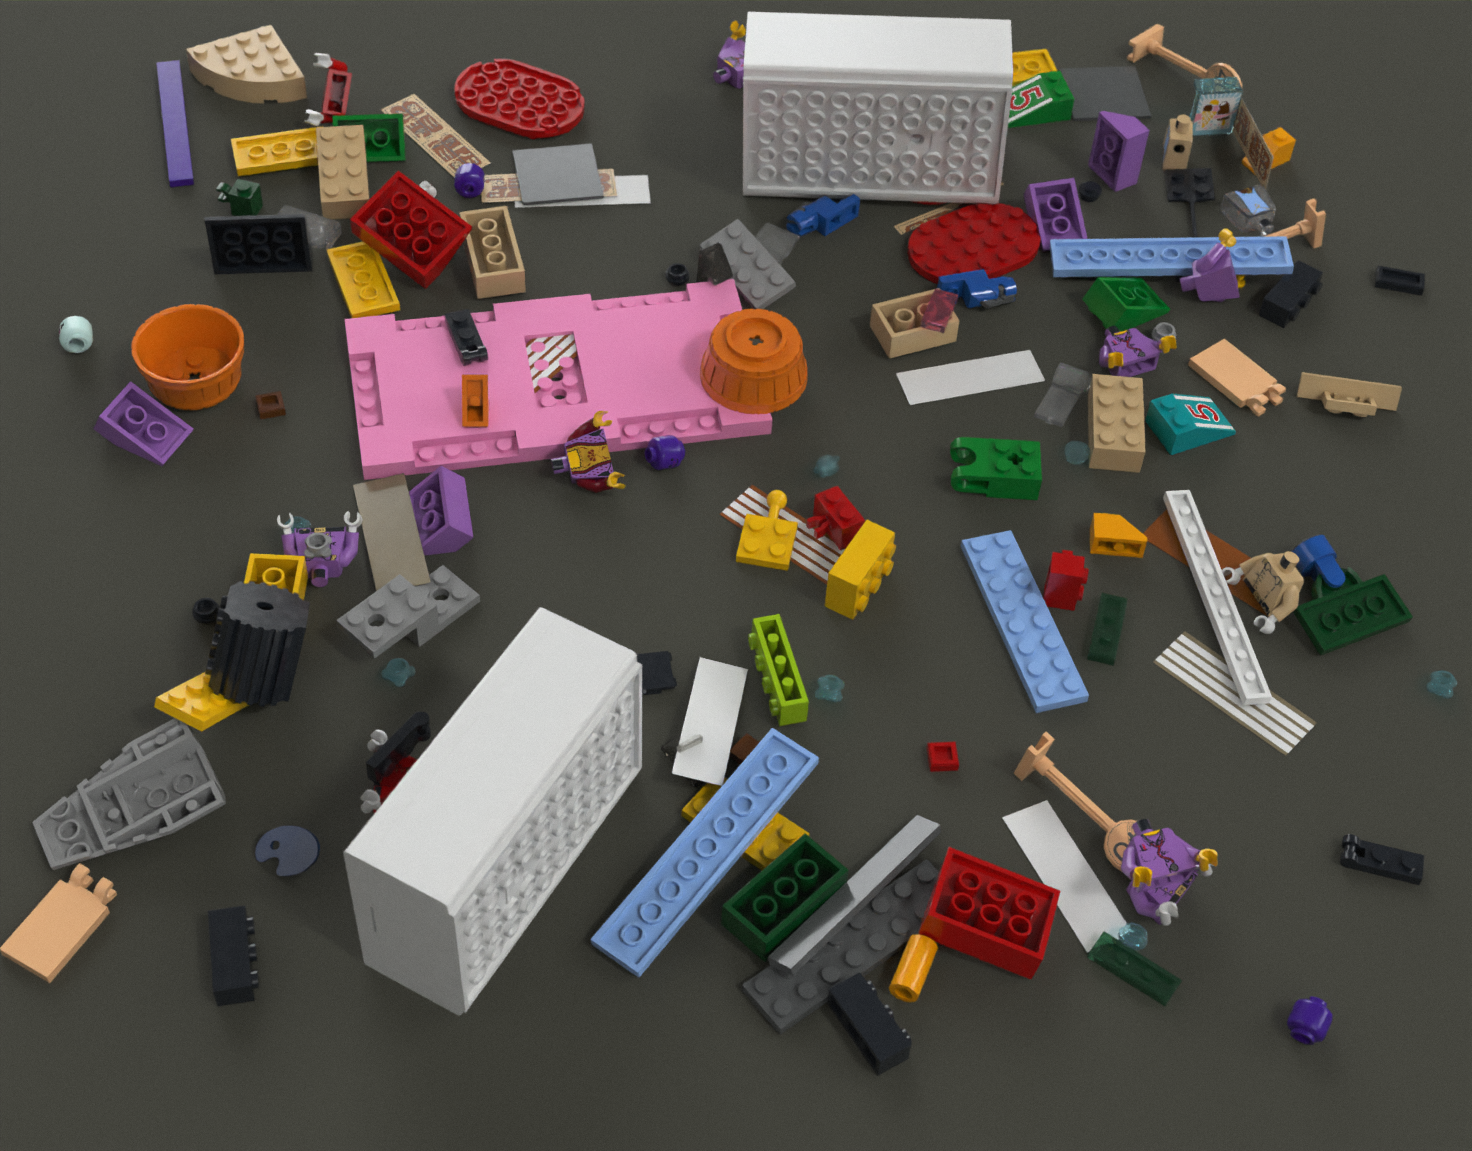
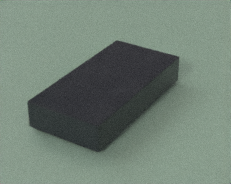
[1375,266,1425,296]

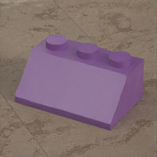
[1088,111,1149,192]
[409,466,474,555]

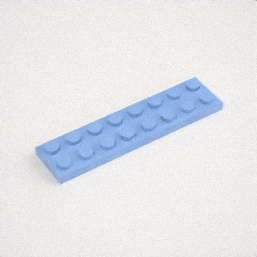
[961,530,1089,713]

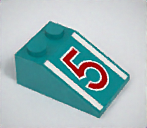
[1145,394,1236,455]

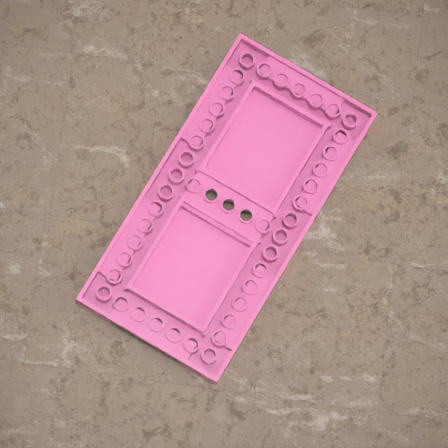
[345,279,772,480]

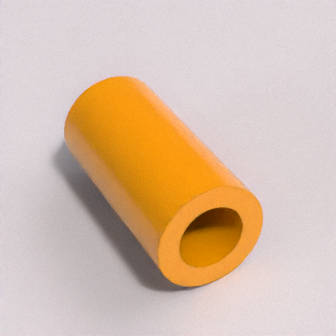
[889,934,938,1002]

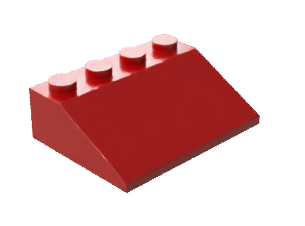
[350,170,472,289]
[918,847,1061,980]

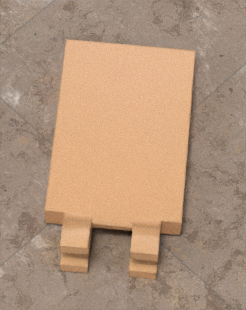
[1188,339,1286,417]
[0,863,117,983]

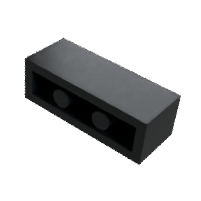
[1259,260,1323,328]
[208,905,260,1007]
[827,972,912,1076]

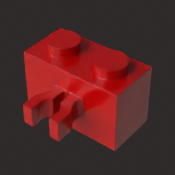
[806,486,865,550]
[1043,549,1089,611]

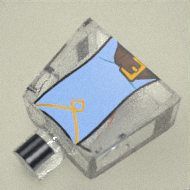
[1220,184,1276,236]

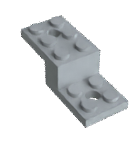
[336,565,480,659]

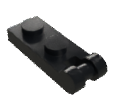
[444,309,488,366]
[366,711,431,784]
[1340,834,1424,885]

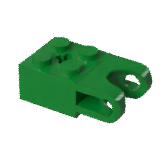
[950,437,1042,500]

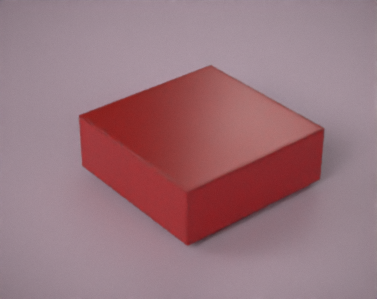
[926,742,959,772]

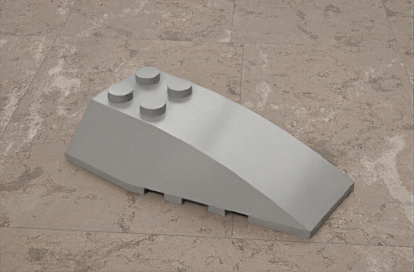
[32,718,226,870]

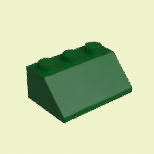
[333,114,405,162]

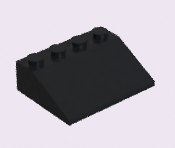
[204,214,313,275]

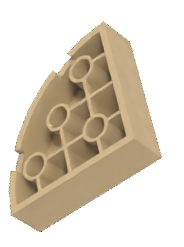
[186,25,307,103]

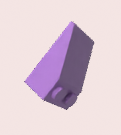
[1023,178,1088,252]
[94,381,194,466]

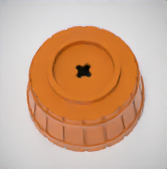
[131,304,244,410]
[700,309,808,414]

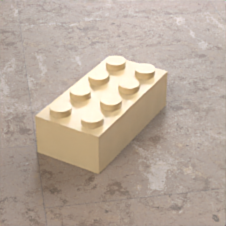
[316,125,370,220]
[459,206,526,299]
[1088,374,1145,473]

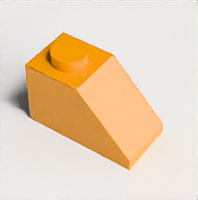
[1241,127,1296,175]
[1090,513,1147,558]

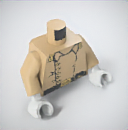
[1222,551,1304,634]

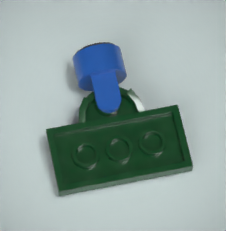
[1291,535,1413,656]

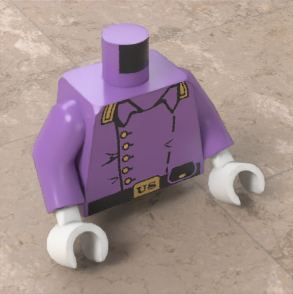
[277,511,362,587]
[1126,864,1214,926]

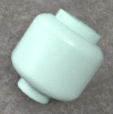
[59,316,93,353]

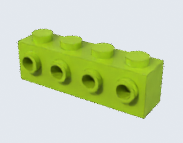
[748,614,809,726]

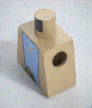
[1163,115,1193,171]

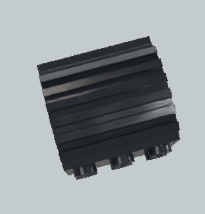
[205,581,310,706]

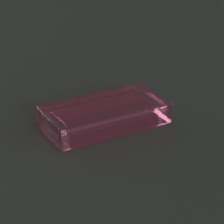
[920,289,958,333]

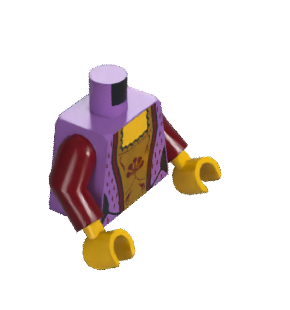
[551,411,625,493]

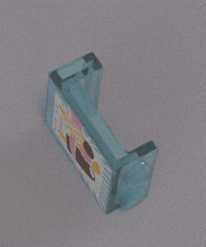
[1187,77,1243,136]

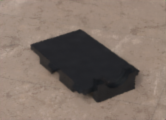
[636,651,677,695]

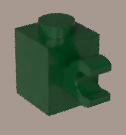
[216,179,263,216]

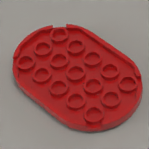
[454,59,584,139]
[908,203,1041,284]

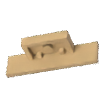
[1297,372,1402,417]

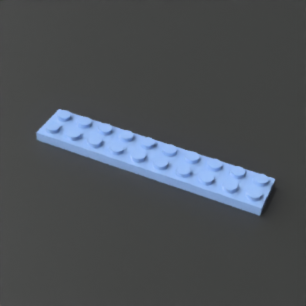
[1050,236,1294,278]
[591,728,819,978]

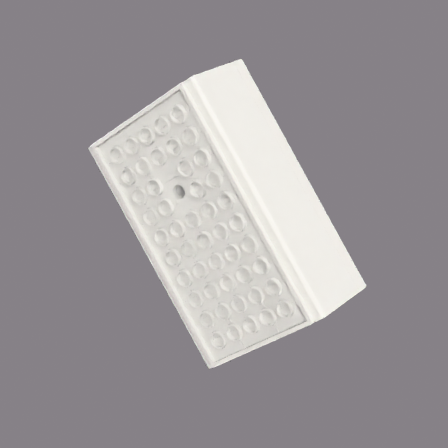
[743,12,1013,204]
[343,607,642,1016]

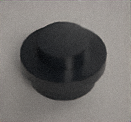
[1078,181,1102,202]
[666,263,690,285]
[192,597,220,624]

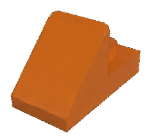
[462,374,489,427]

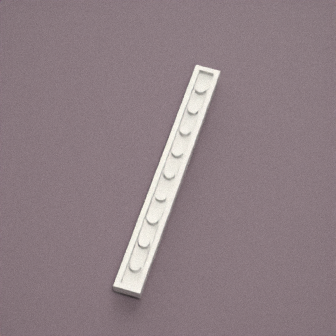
[1163,490,1272,705]

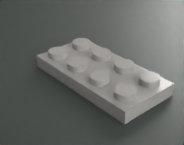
[700,219,796,309]

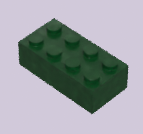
[721,834,849,962]

